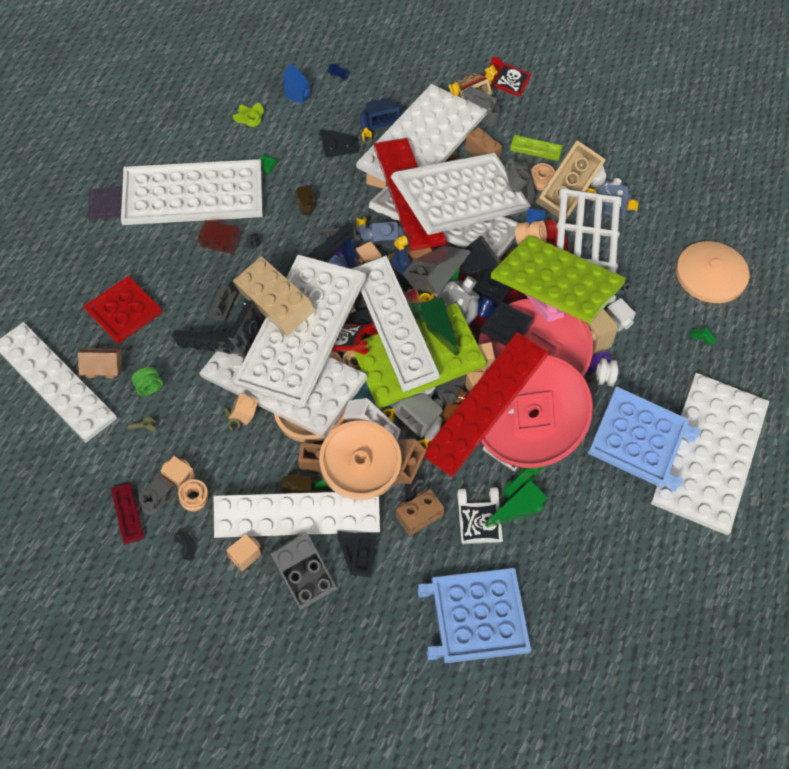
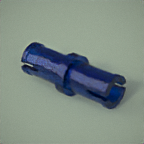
[343,239,358,269]

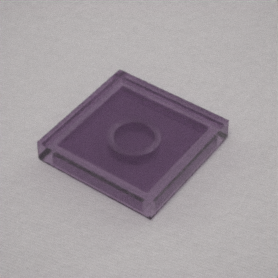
[88,187,123,220]

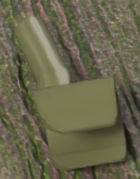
[224,408,240,432]
[128,417,157,432]

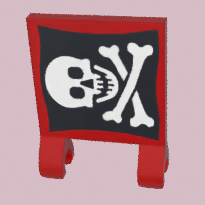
[482,57,532,97]
[332,322,378,355]

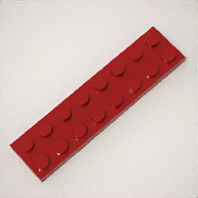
[374,138,446,251]
[424,333,549,478]

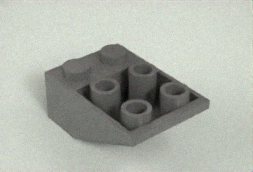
[403,246,470,294]
[267,533,337,610]

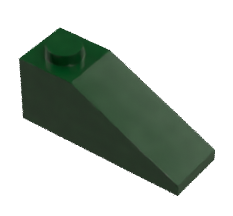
[419,297,459,356]

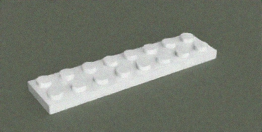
[352,256,440,392]
[0,322,117,443]
[214,492,380,538]

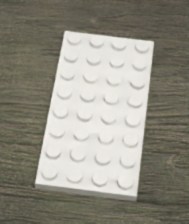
[356,84,487,182]
[391,153,531,235]
[121,159,263,225]
[369,186,518,259]
[233,255,366,408]
[199,352,367,439]
[650,373,769,535]

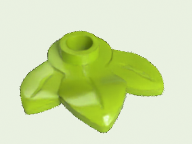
[232,103,264,127]

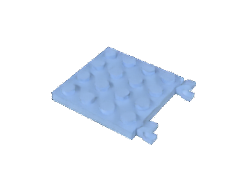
[588,386,701,492]
[417,568,531,663]

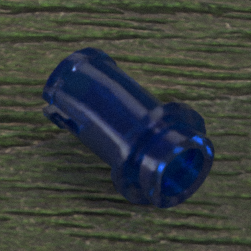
[328,63,350,81]

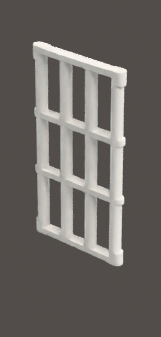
[556,189,622,305]

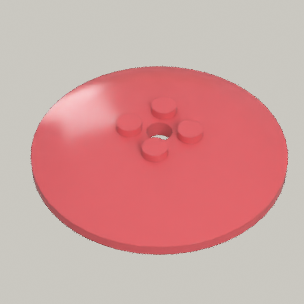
[478,299,593,377]
[481,356,593,468]

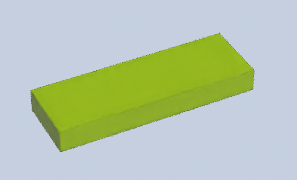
[510,135,563,161]

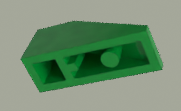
[485,480,548,528]

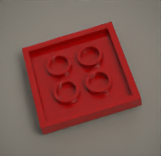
[83,276,163,345]

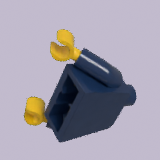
[360,98,404,143]
[388,235,412,290]

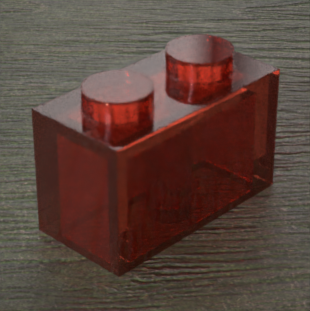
[198,220,241,255]

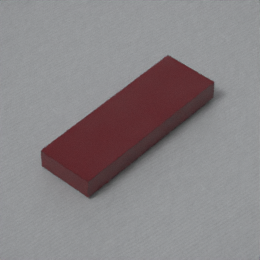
[111,482,145,545]

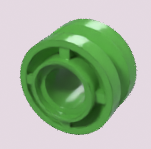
[131,367,163,396]

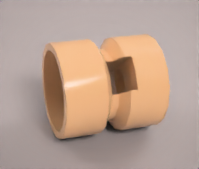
[515,221,547,245]

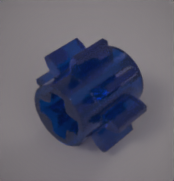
[477,296,497,319]

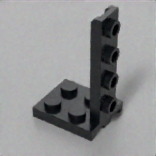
[291,222,354,265]
[171,300,265,360]

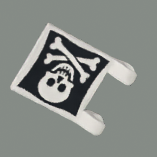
[457,488,503,544]

